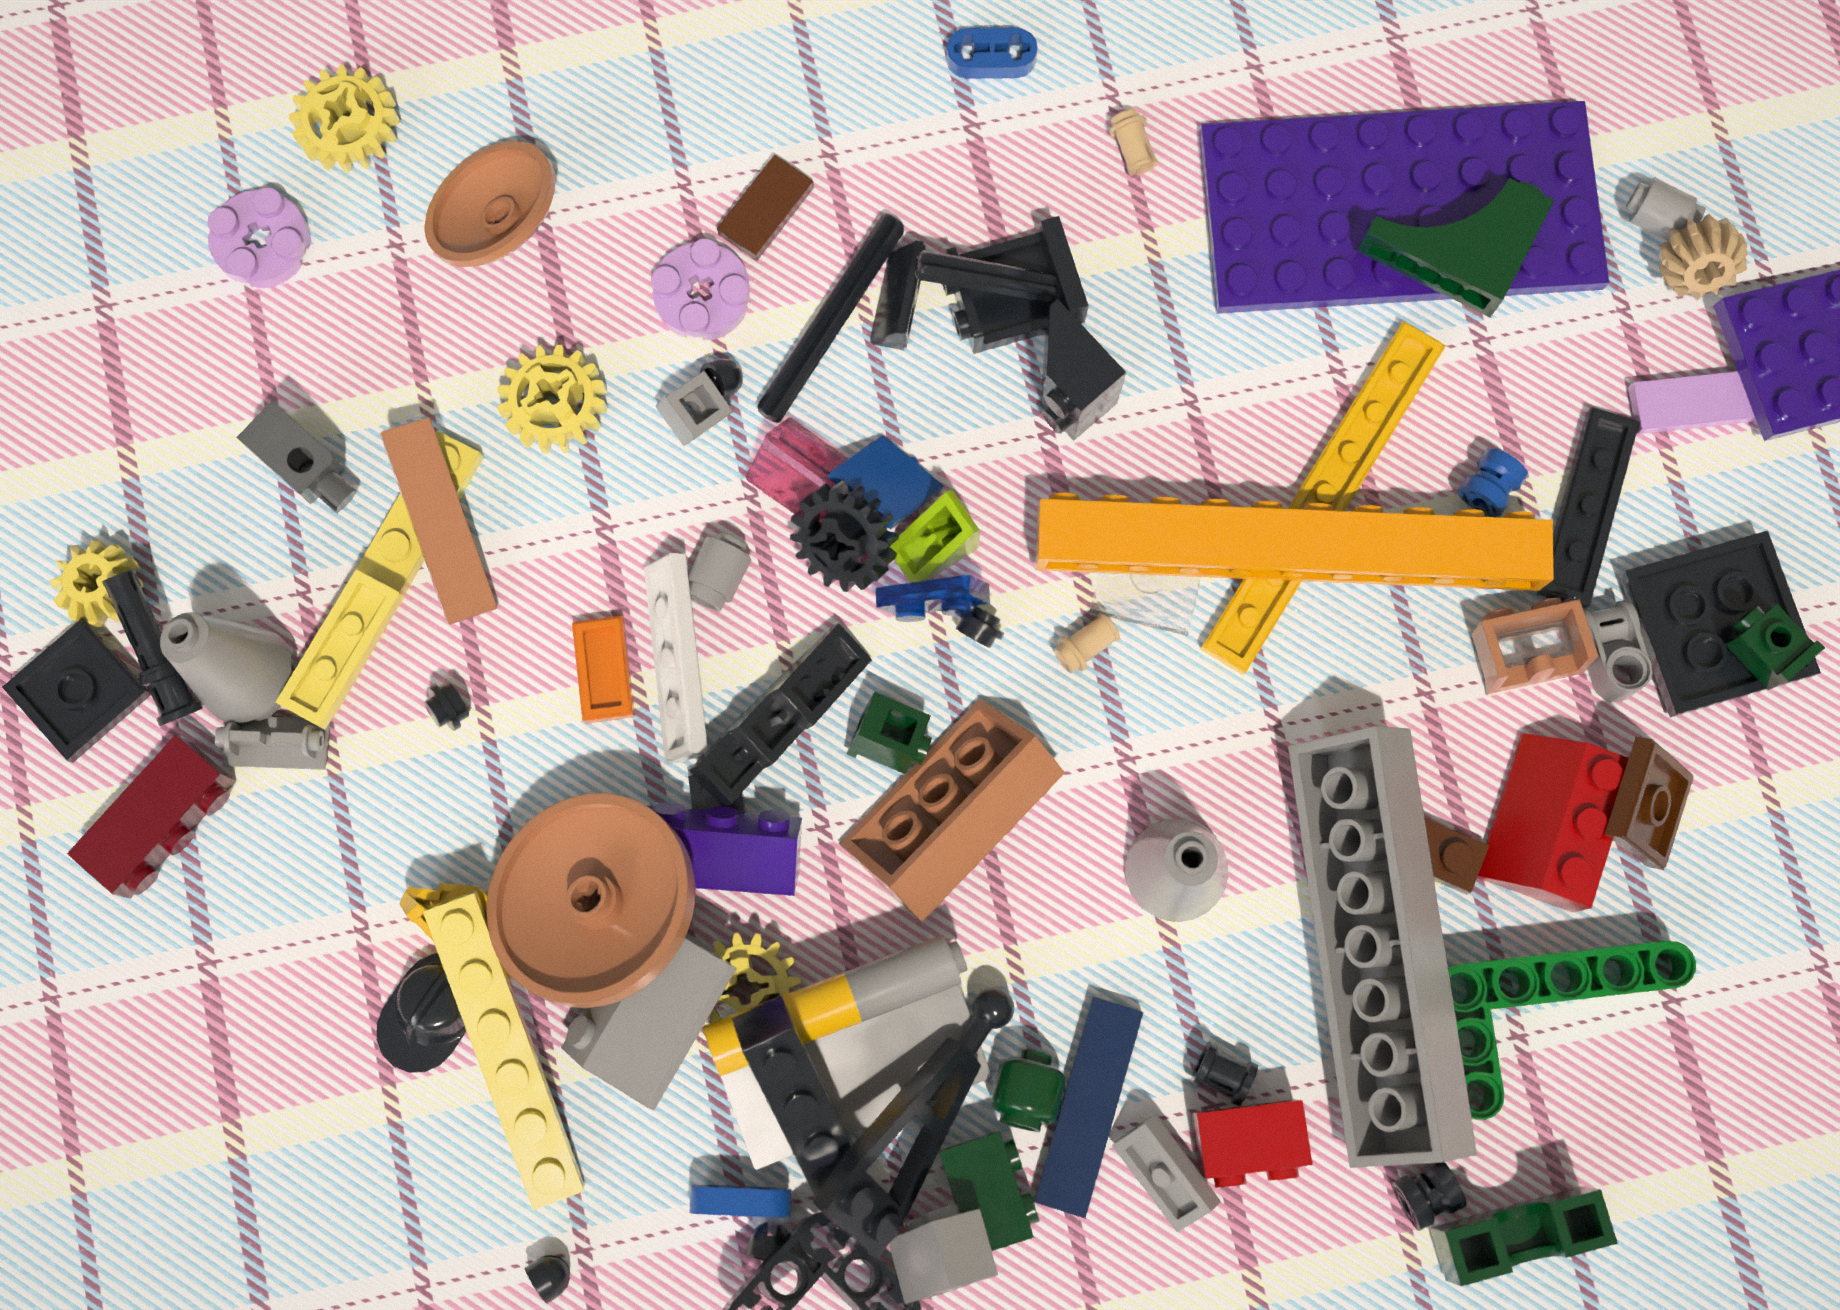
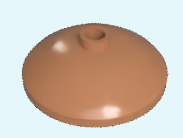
[424,141,556,267]

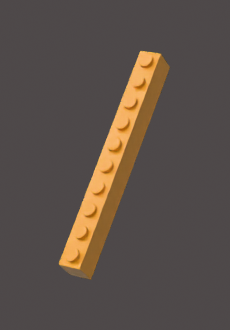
[1035,493,1554,591]

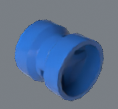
[1457,448,1528,518]

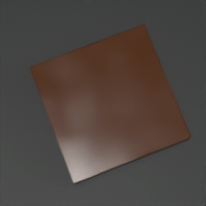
[1605,736,1694,870]

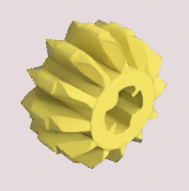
[49,540,144,627]

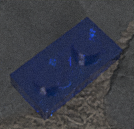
[875,574,990,622]

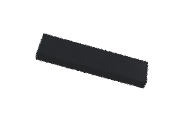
[1536,407,1640,609]

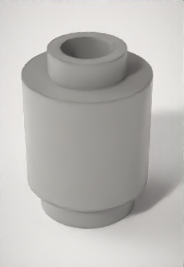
[1625,177,1706,241]
[688,533,752,612]

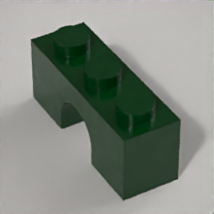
[1430,1186,1618,1287]

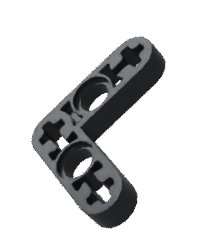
[722,1212,922,1310]

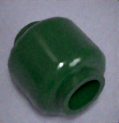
[991,1049,1065,1132]

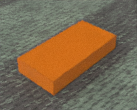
[572,616,635,724]

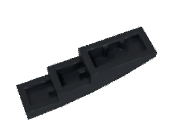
[689,623,872,806]

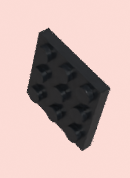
[1619,530,1821,718]

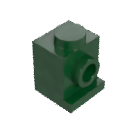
[1725,604,1825,690]
[846,691,932,774]

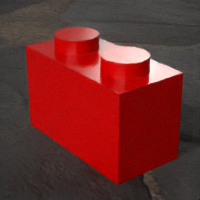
[1190,1099,1313,1188]

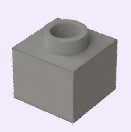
[655,371,733,446]

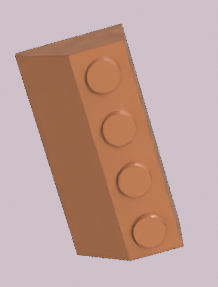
[838,698,1065,922]

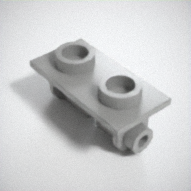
[215,717,330,770]

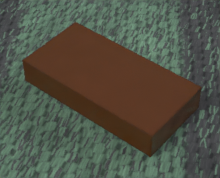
[717,154,814,261]

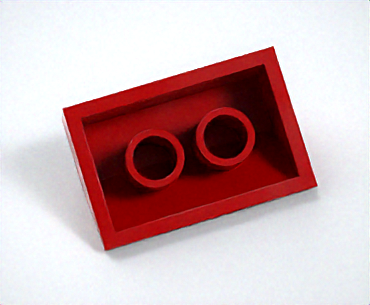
[1477,733,1629,913]

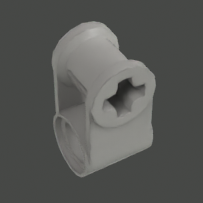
[1583,599,1653,702]

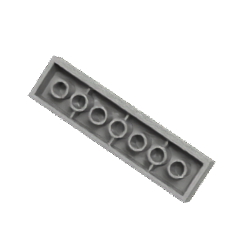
[1288,726,1477,1168]

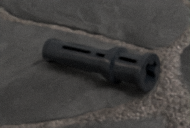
[102,569,204,726]

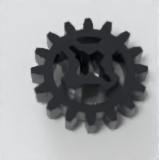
[790,481,899,592]

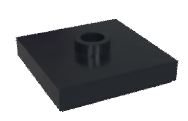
[2,619,151,763]

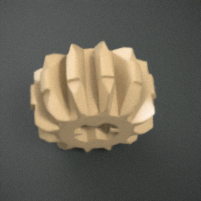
[1659,214,1748,301]

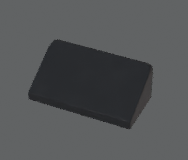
[870,240,926,351]

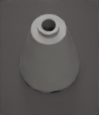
[160,612,295,725]
[1125,819,1228,923]

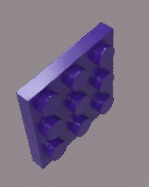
[1713,270,1840,442]

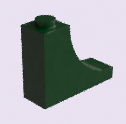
[1357,178,1554,318]

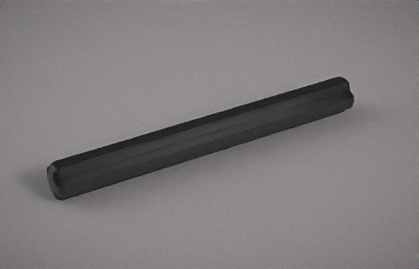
[757,213,904,423]

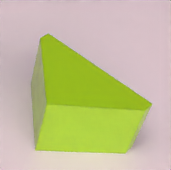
[890,490,980,588]

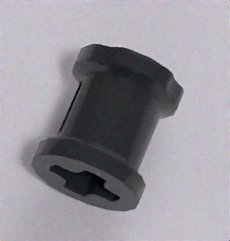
[1190,1041,1259,1106]

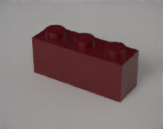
[67,735,236,899]

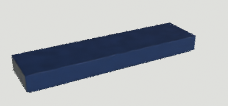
[1034,996,1144,1219]

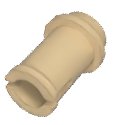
[1109,109,1159,176]
[1053,613,1120,674]

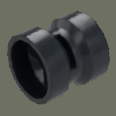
[1392,1162,1467,1231]

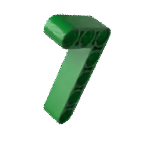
[1448,941,1696,1120]

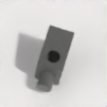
[236,400,357,513]

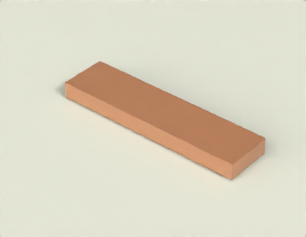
[380,417,497,626]

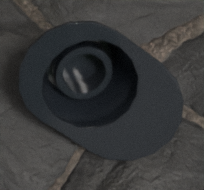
[376,953,467,1073]

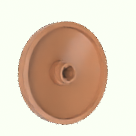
[486,793,695,1008]

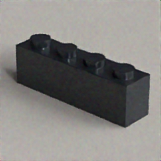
[732,995,853,1218]

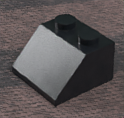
[1041,299,1127,441]

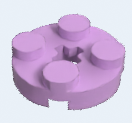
[207,187,311,288]
[651,239,750,340]

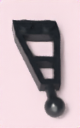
[812,987,1014,1260]

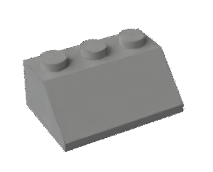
[561,933,737,1111]

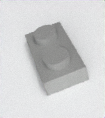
[1112,1114,1221,1233]

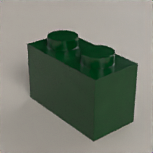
[939,1131,1040,1251]

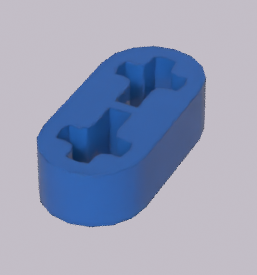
[946,27,1038,79]
[689,1185,792,1217]

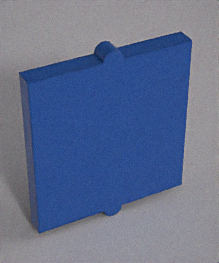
[828,435,944,530]

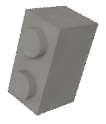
[889,1204,998,1304]

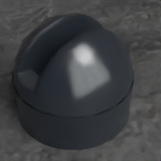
[700,358,743,399]
[746,1222,789,1264]
[524,1255,570,1304]

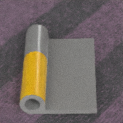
[703,935,992,1170]

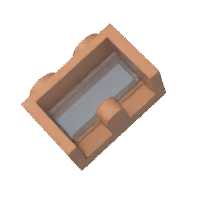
[1471,598,1599,695]

